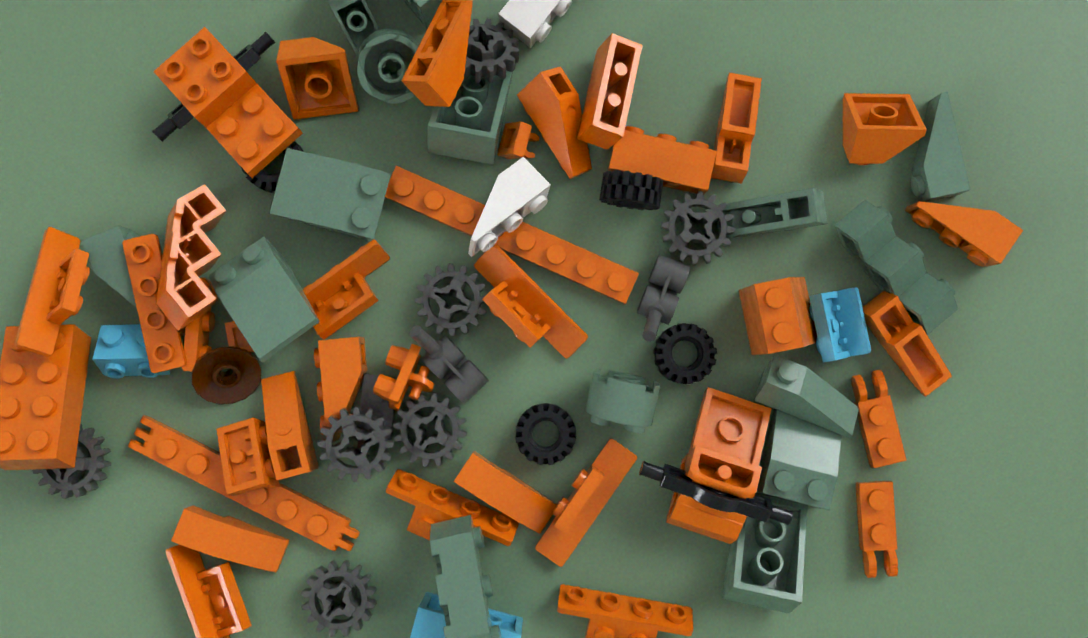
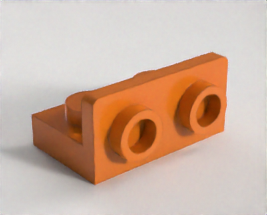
[216,417,280,496]

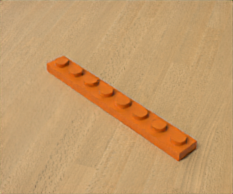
[385,166,639,304]

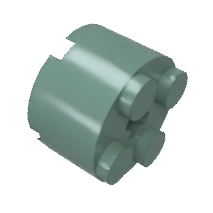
[357,28,419,104]
[585,369,661,433]

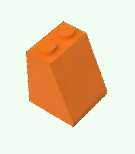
[738,277,817,355]

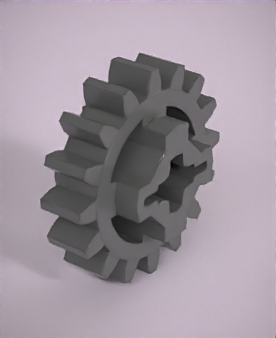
[464,18,519,83]
[661,191,735,265]
[415,263,487,337]
[393,393,467,467]
[317,405,394,482]
[32,424,111,499]
[301,560,377,637]

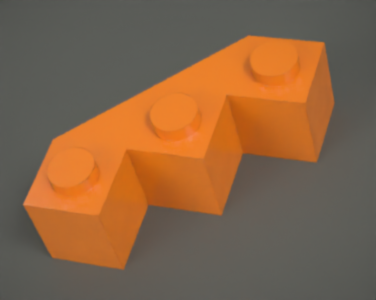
[156,184,226,331]

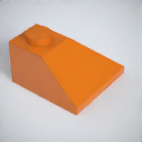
[276,37,359,120]
[843,93,927,165]

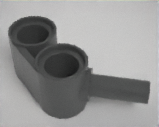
[637,254,691,342]
[409,325,489,404]

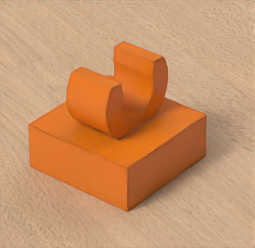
[497,121,540,159]

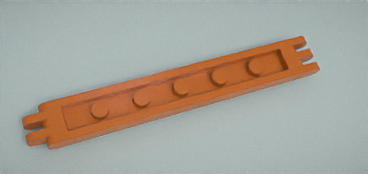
[128,415,360,551]

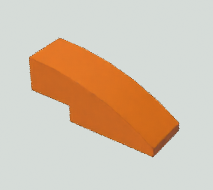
[711,72,762,184]
[863,291,952,396]
[453,451,557,534]
[171,505,290,572]

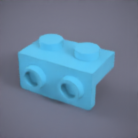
[809,287,871,363]
[92,324,171,379]

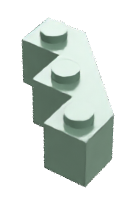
[834,200,958,335]
[430,515,502,638]

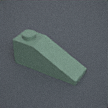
[910,92,971,202]
[717,188,828,238]
[754,355,859,438]

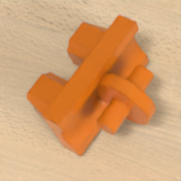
[373,344,434,411]

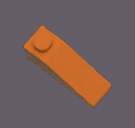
[401,0,473,107]

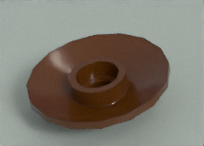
[192,346,261,404]

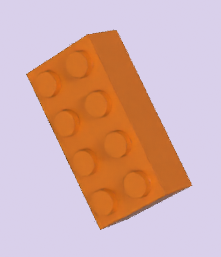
[0,324,91,470]

